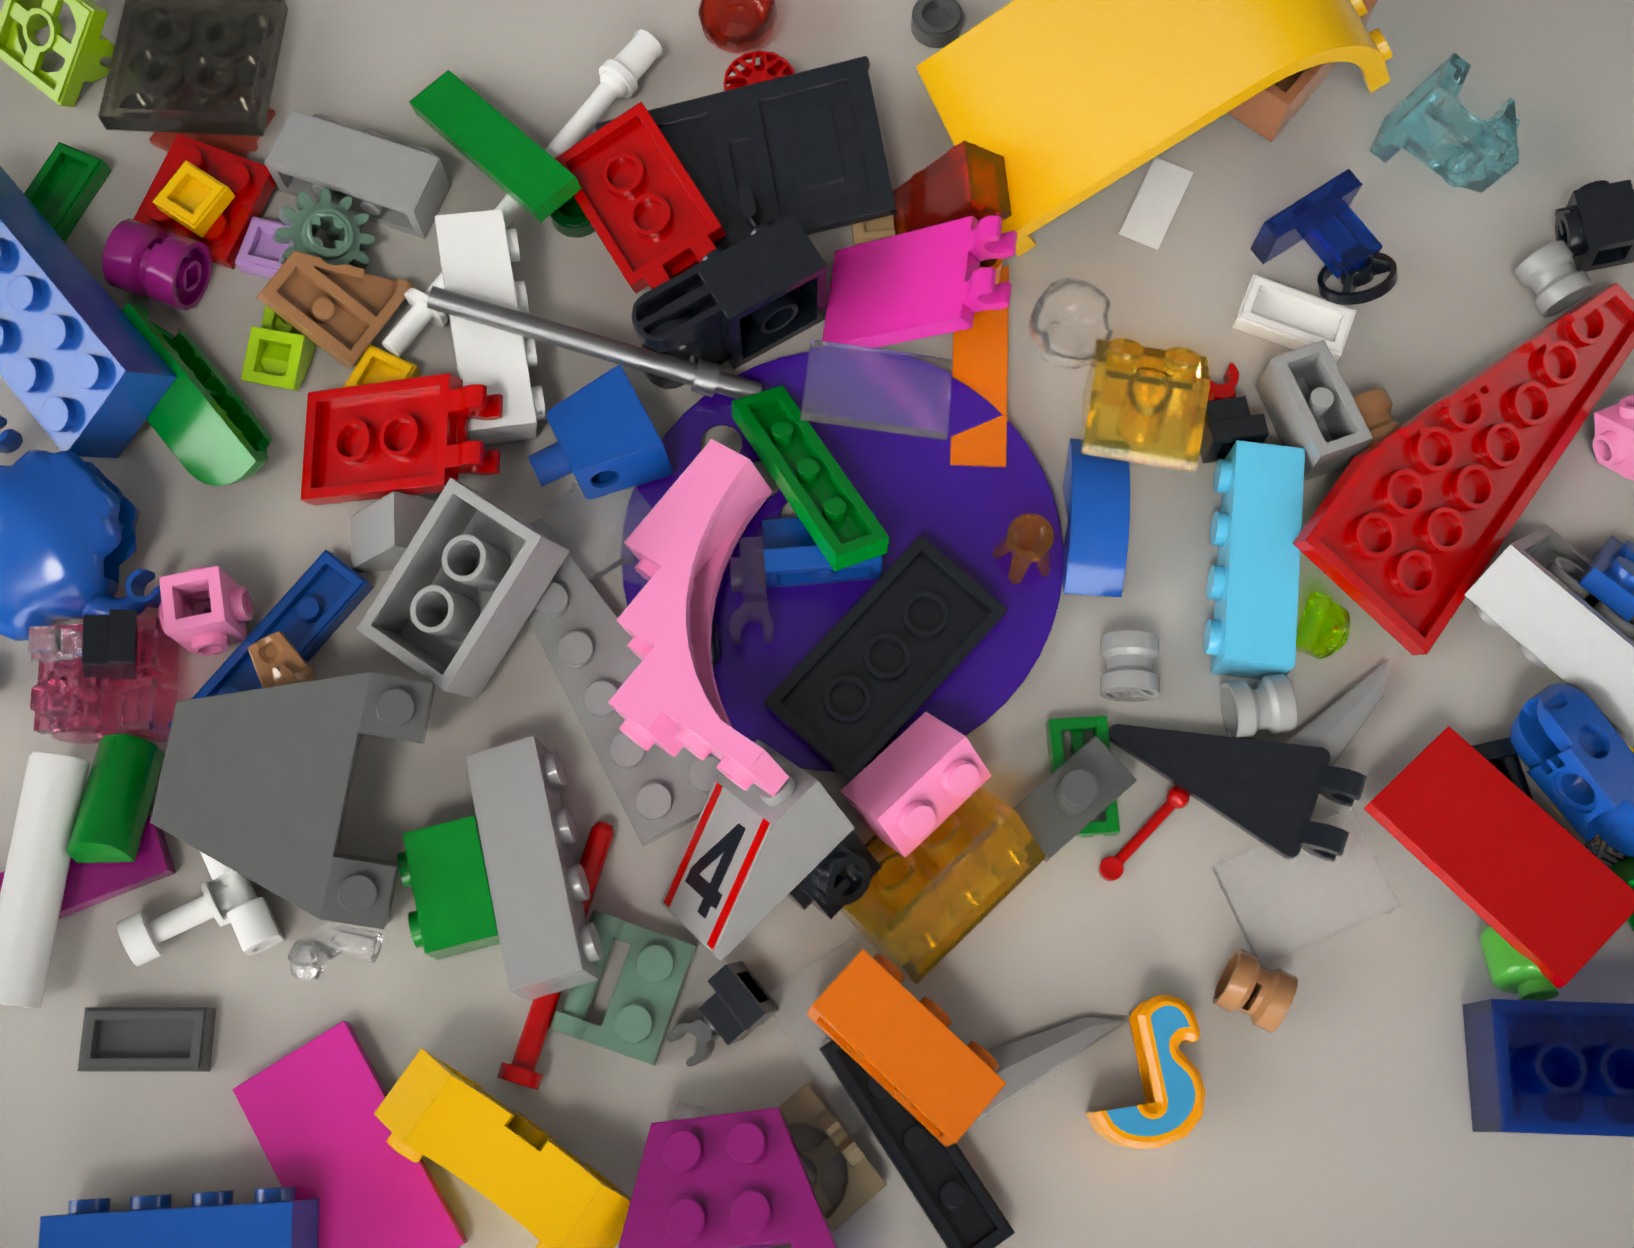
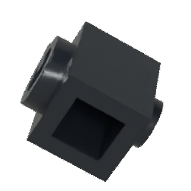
[1555,179,1634,272]
[787,831,882,919]

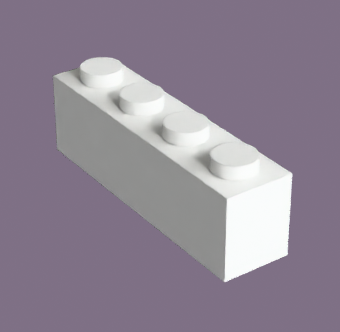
[434,209,546,445]

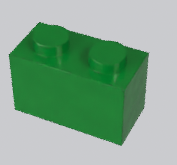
[397,815,500,960]

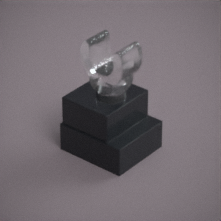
[28,609,138,679]

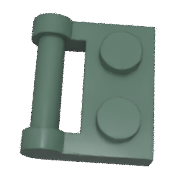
[549,910,697,1066]

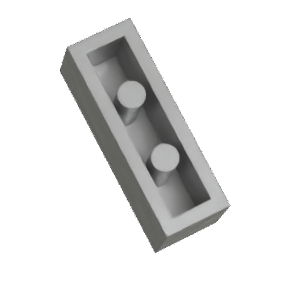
[264,110,451,239]

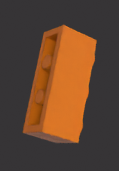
[806,949,1006,1147]

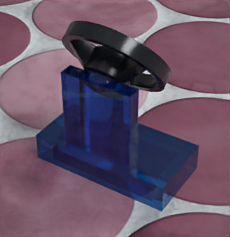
[1250,169,1398,305]

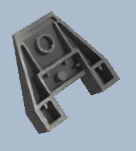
[150,672,436,929]

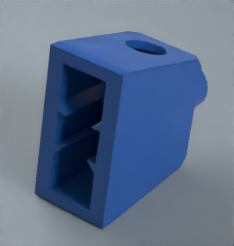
[527,365,673,500]

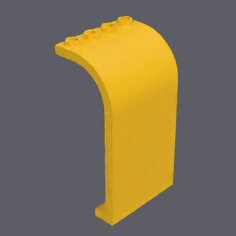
[916,0,1393,256]

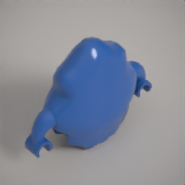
[0,415,161,641]

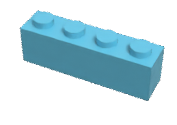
[1203,440,1305,680]

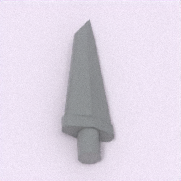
[1285,659,1389,766]
[975,1016,1128,1122]

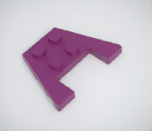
[618,1107,839,1248]

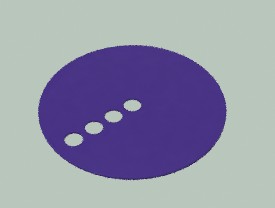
[622,349,1063,772]

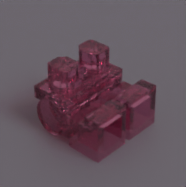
[30,617,179,744]

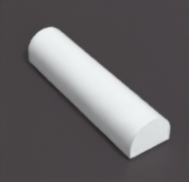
[0,752,90,1008]

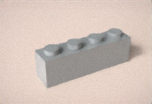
[465,735,603,1001]

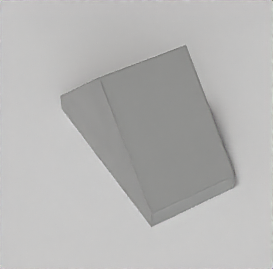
[351,491,436,573]

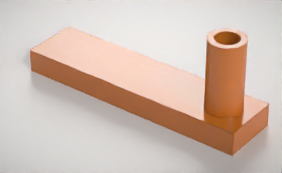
[950,259,1009,467]

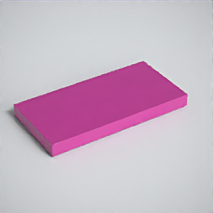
[232,1021,468,1248]

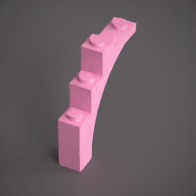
[608,439,789,797]

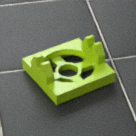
[0,0,118,107]

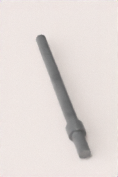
[427,286,762,399]

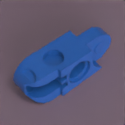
[1510,683,1634,858]

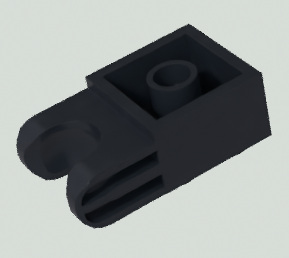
[632,214,827,389]

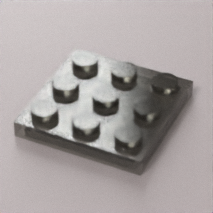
[98,0,288,136]

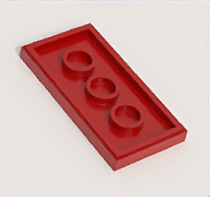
[1364,726,1634,989]

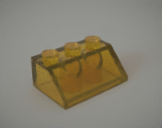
[840,788,1046,985]

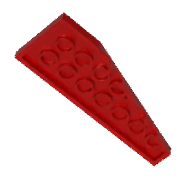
[1292,283,1634,656]

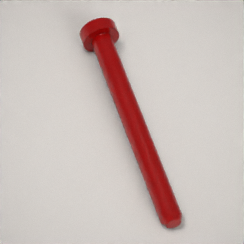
[497,821,614,1090]

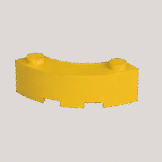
[374,1048,631,1248]

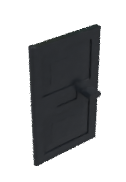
[595,56,897,248]

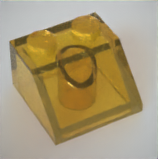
[1081,338,1210,472]

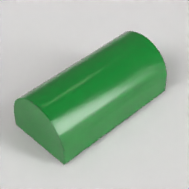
[66,734,165,863]

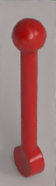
[1098,786,1190,882]

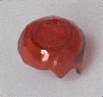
[698,0,777,54]

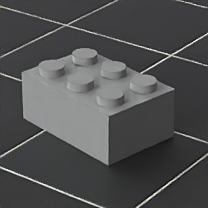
[356,478,570,699]

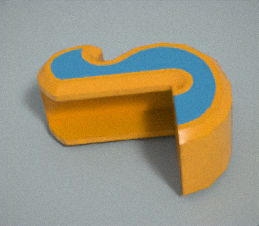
[1085,995,1206,1149]

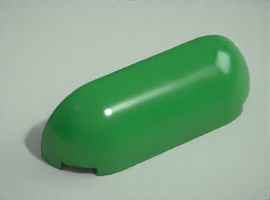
[122,302,272,486]

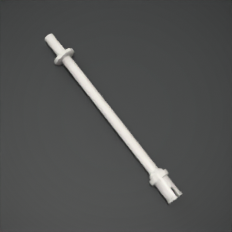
[382,29,663,357]

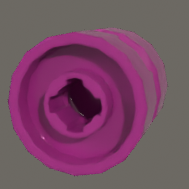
[102,218,212,311]

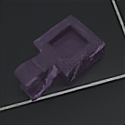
[729,536,774,645]

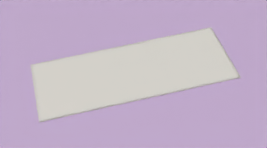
[1119,157,1194,250]

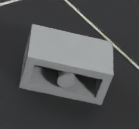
[1255,340,1373,481]

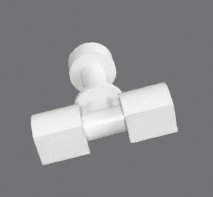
[117,851,284,967]

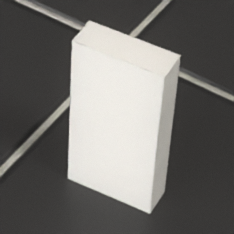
[1232,274,1357,363]

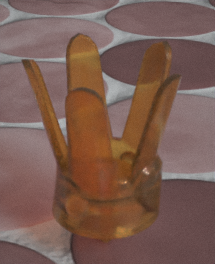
[993,513,1054,584]

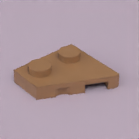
[256,251,414,369]

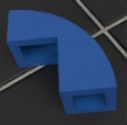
[1062,438,1130,597]

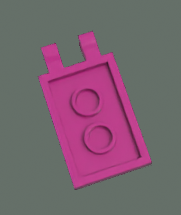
[821,216,1017,351]

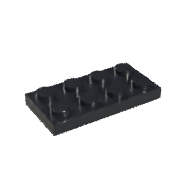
[764,535,1008,783]

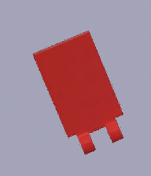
[554,102,726,294]
[300,373,503,506]

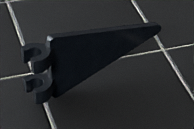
[1109,724,1367,862]

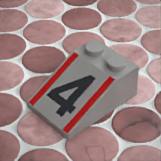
[661,739,855,961]

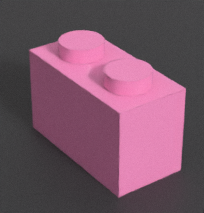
[840,712,992,858]

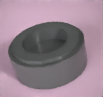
[911,0,963,48]

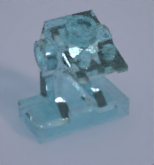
[1369,53,1520,193]

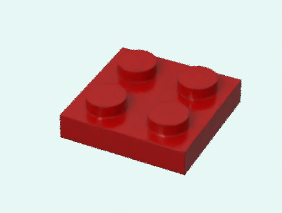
[133,134,277,270]

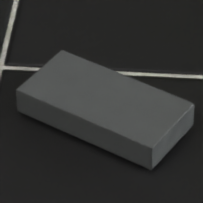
[77,1007,216,1072]

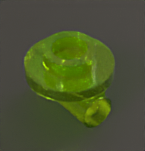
[1296,592,1351,659]

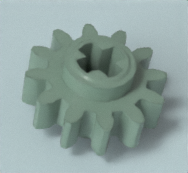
[273,187,376,269]

